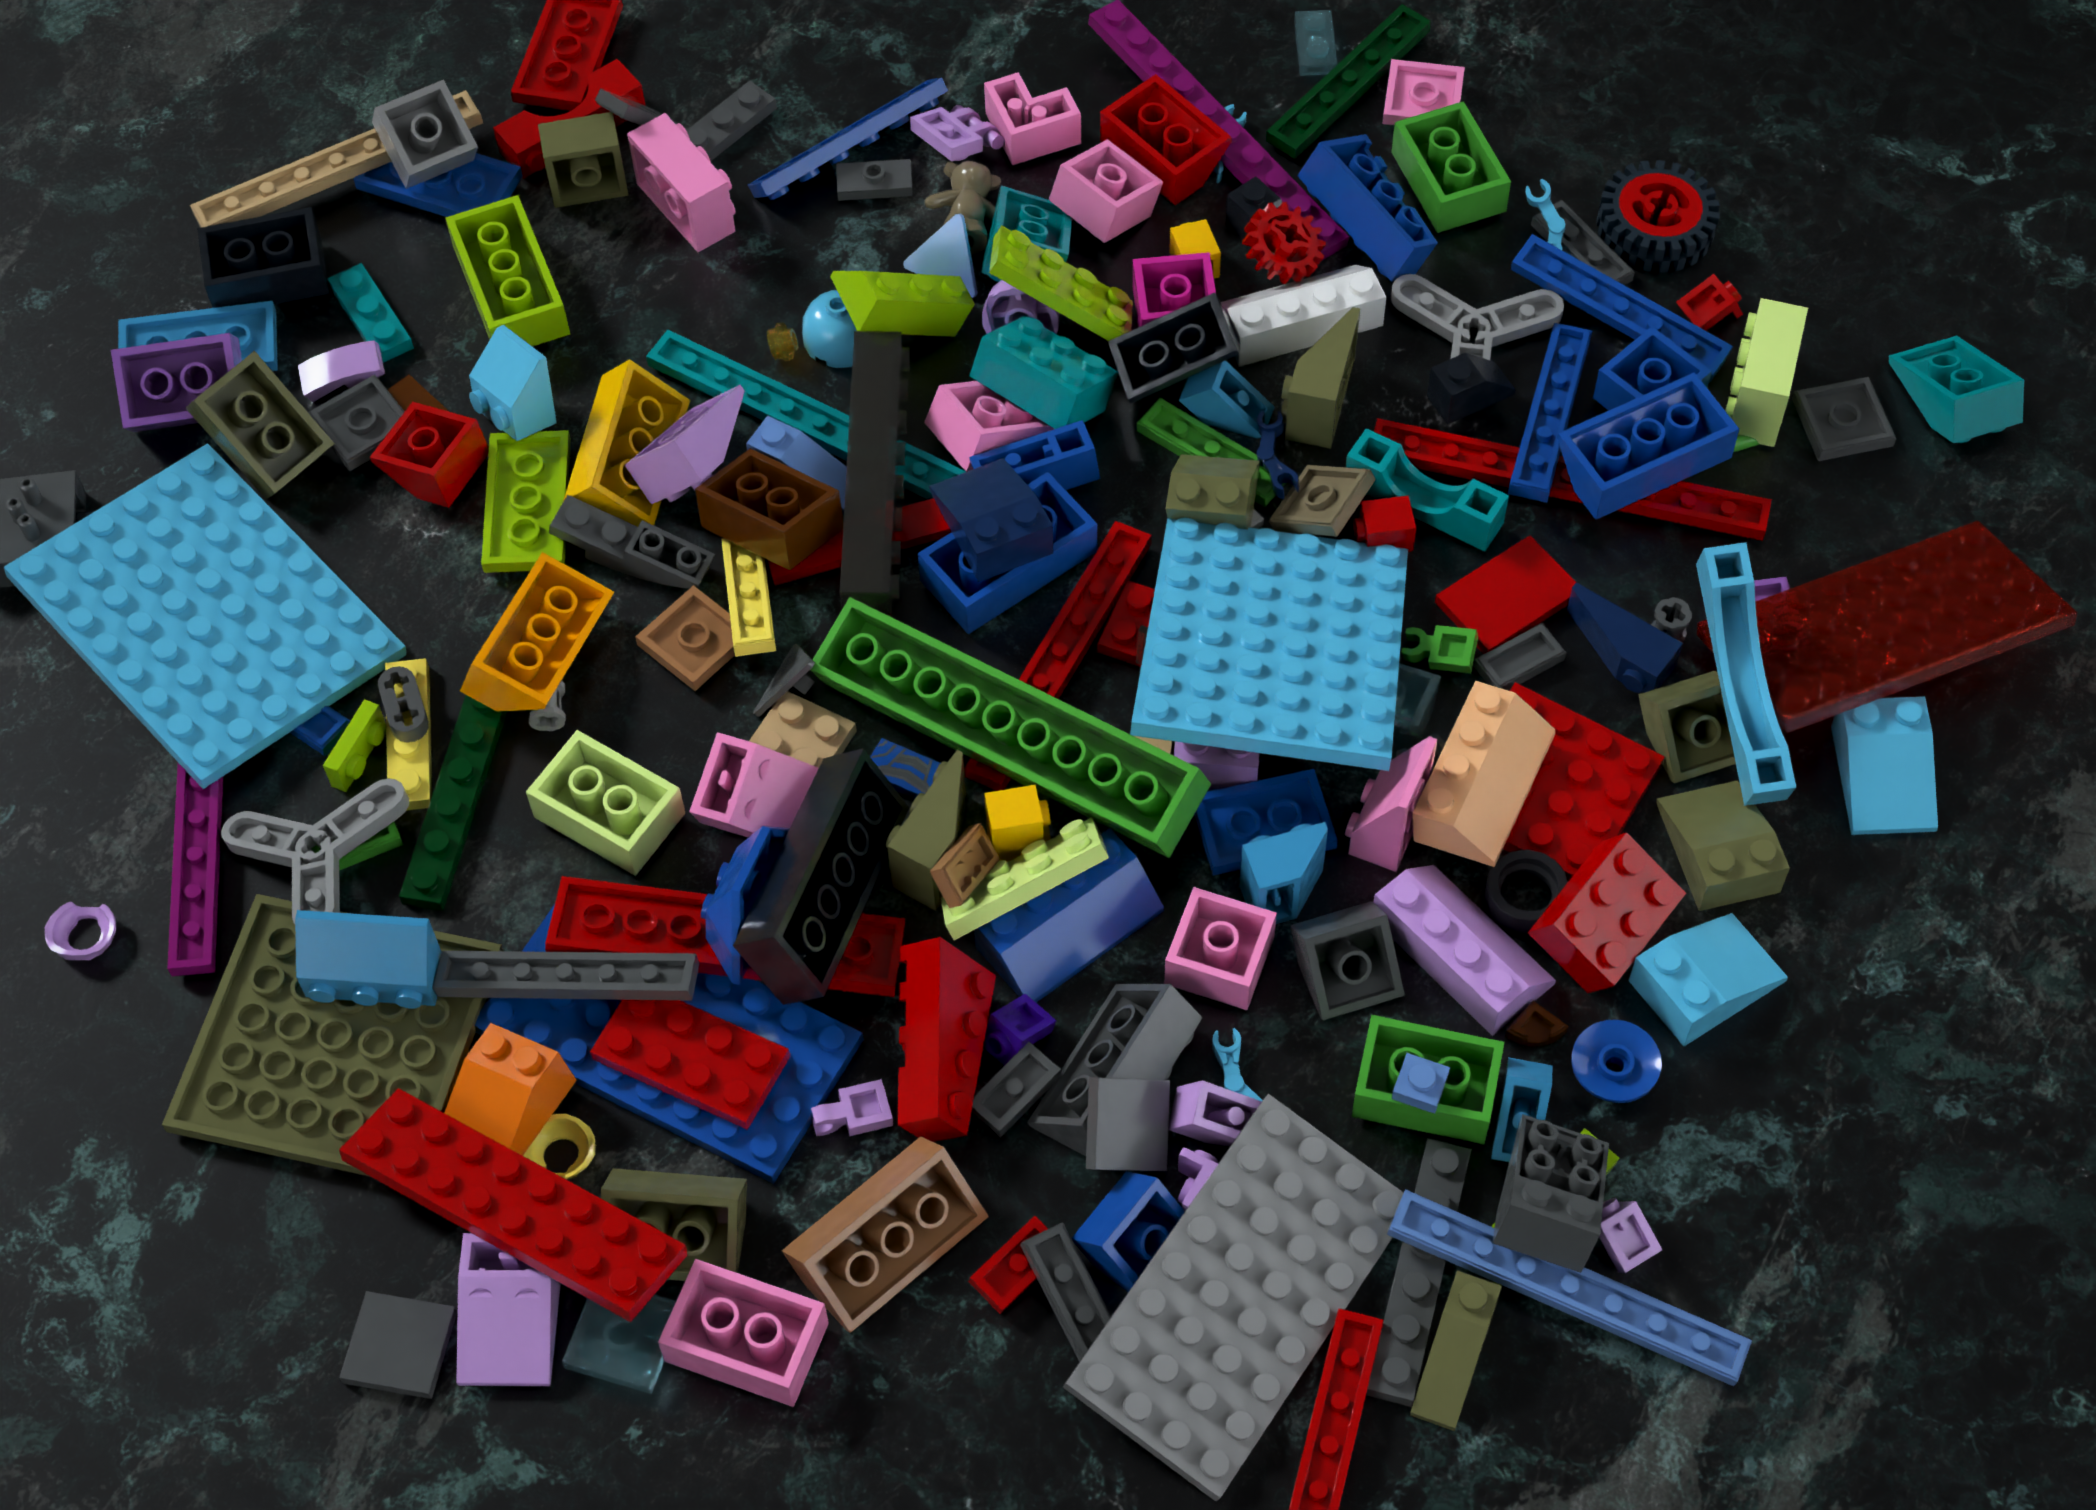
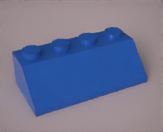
[1557,372,1739,520]
[974,828,1164,1003]

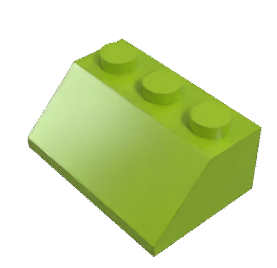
[830,271,975,337]

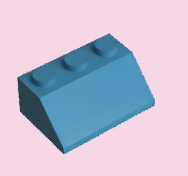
[295,910,442,1009]

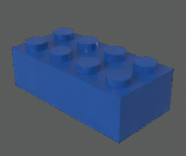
[918,472,1098,634]

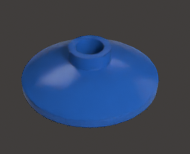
[1571,1020,1662,1103]

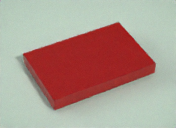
[1435,535,1576,654]

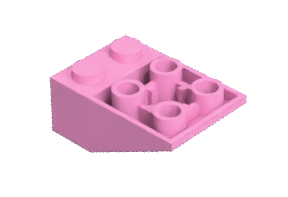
[689,732,819,838]

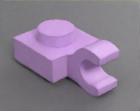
[811,1079,893,1136]

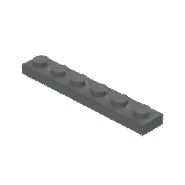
[433,951,700,1001]
[1366,1138,1472,1407]

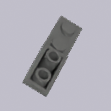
[549,495,715,588]

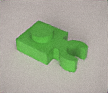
[1401,625,1478,674]

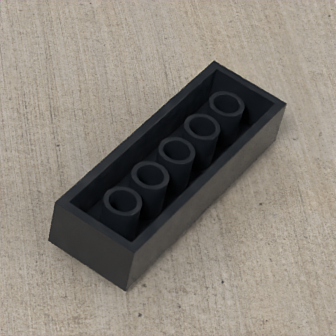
[733,748,909,1005]

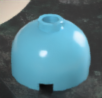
[802,290,879,368]

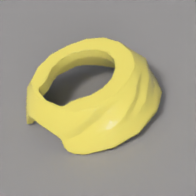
[523,1114,596,1180]

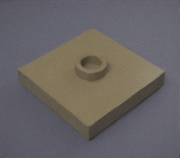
[1269,465,1376,536]

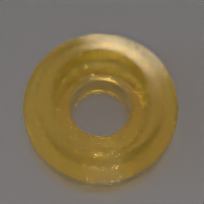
[767,322,798,361]

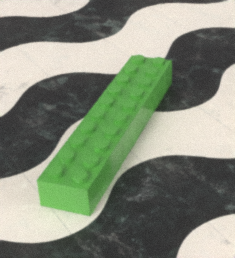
[810,597,1211,858]

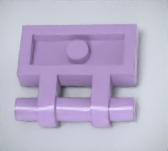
[910,105,1004,162]

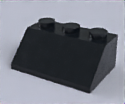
[1108,292,1240,403]

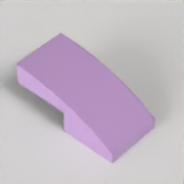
[298,340,385,402]

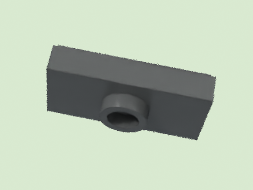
[836,159,913,201]

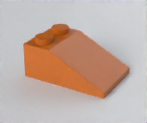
[444,1023,577,1156]

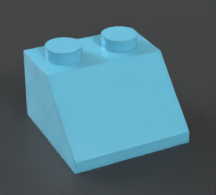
[469,325,557,441]

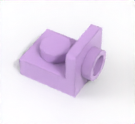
[1178,1148,1219,1211]
[1599,1198,1662,1273]

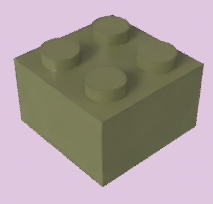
[538,112,629,208]

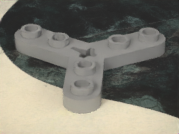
[1391,274,1564,360]
[221,778,409,924]

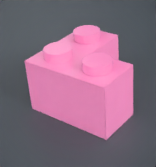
[984,72,1081,165]

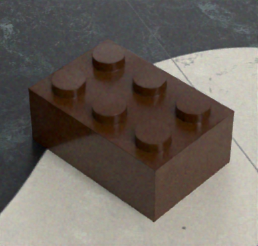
[695,448,844,570]

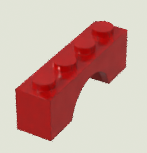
[493,59,646,179]

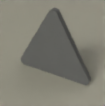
[753,644,815,717]

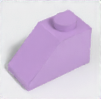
[1168,1080,1262,1146]

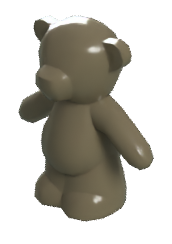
[925,161,1001,256]

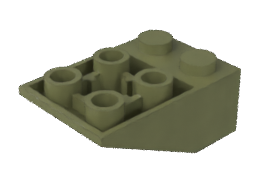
[886,750,966,911]

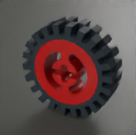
[1597,160,1720,273]

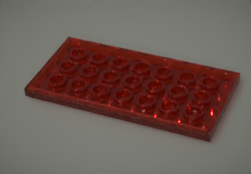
[1697,521,2077,733]

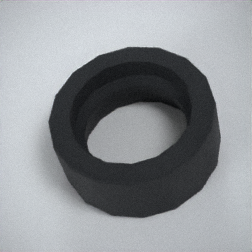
[1484,849,1568,936]

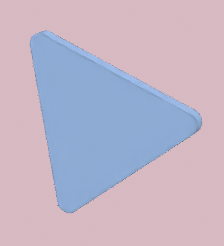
[903,214,978,298]

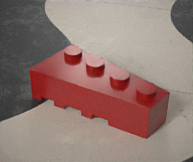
[898,937,996,1142]

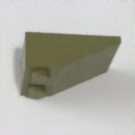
[1281,307,1361,449]
[1656,781,1790,911]

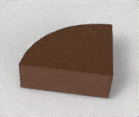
[1505,1000,1569,1047]

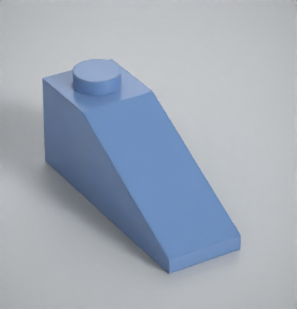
[746,416,872,519]

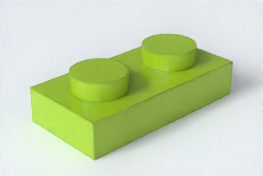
[323,699,387,792]

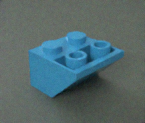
[1239,822,1328,924]

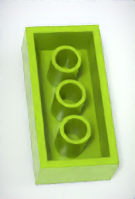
[445,195,570,347]

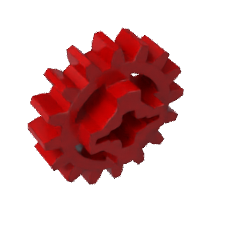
[1242,202,1326,284]

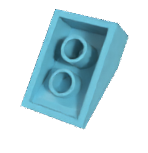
[1831,696,1938,835]
[1629,913,1788,1046]

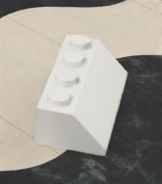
[1221,265,1386,367]

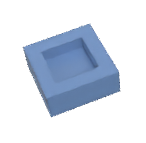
[1392,1053,1450,1114]

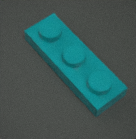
[327,263,414,363]

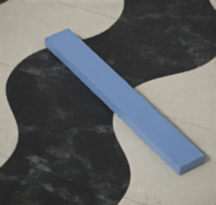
[1387,1189,1752,1386]

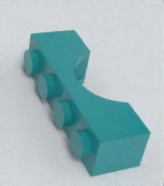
[1345,428,1509,552]

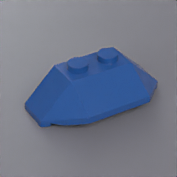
[701,826,790,985]

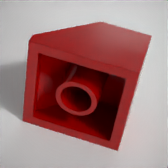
[370,401,489,508]

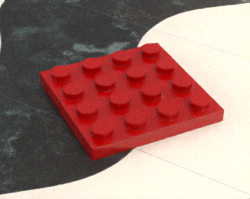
[1503,682,1665,881]

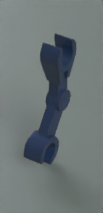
[1256,411,1300,499]

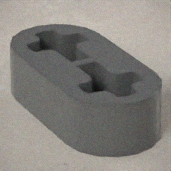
[378,666,429,742]

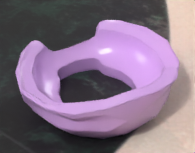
[44,902,116,960]

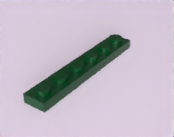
[1266,4,1431,159]
[399,695,507,911]

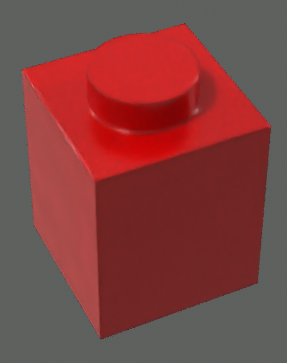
[1353,495,1416,552]

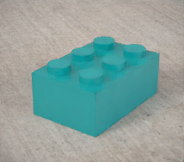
[969,316,1118,429]

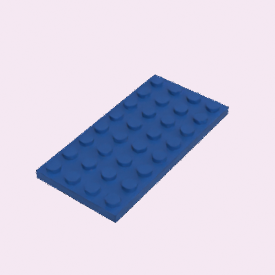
[475,904,864,1184]

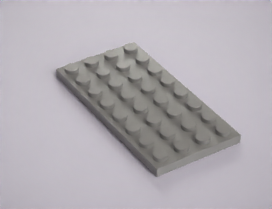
[1063,1094,1404,1501]

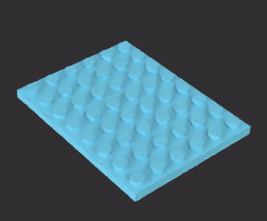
[4,443,406,789]
[1130,517,1408,771]

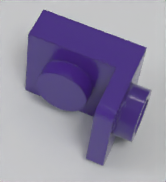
[983,994,1057,1066]

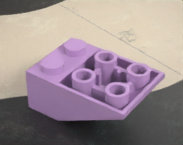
[456,1233,561,1386]

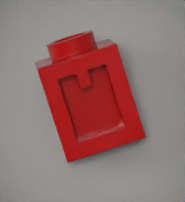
[1676,274,1743,331]

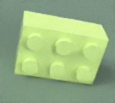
[1725,298,1808,447]
[526,730,685,876]

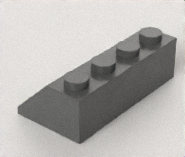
[1027,984,1203,1156]

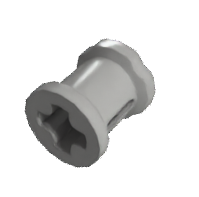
[529,681,566,731]

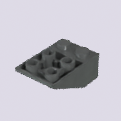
[1493,1114,1609,1273]

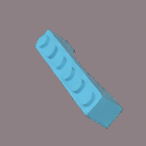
[1696,542,1796,806]

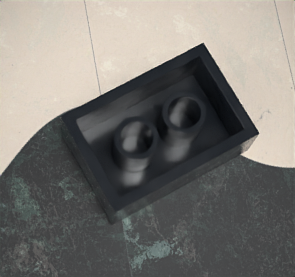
[197,207,330,308]

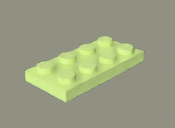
[941,817,1109,940]

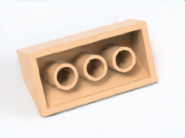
[1412,681,1555,867]

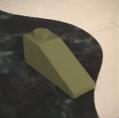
[1410,1271,1502,1432]

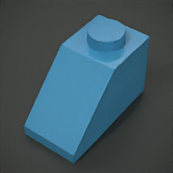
[1179,360,1275,439]
[1491,1057,1553,1162]

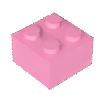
[1049,139,1163,243]
[1164,887,1277,1010]

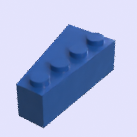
[1297,134,1438,281]

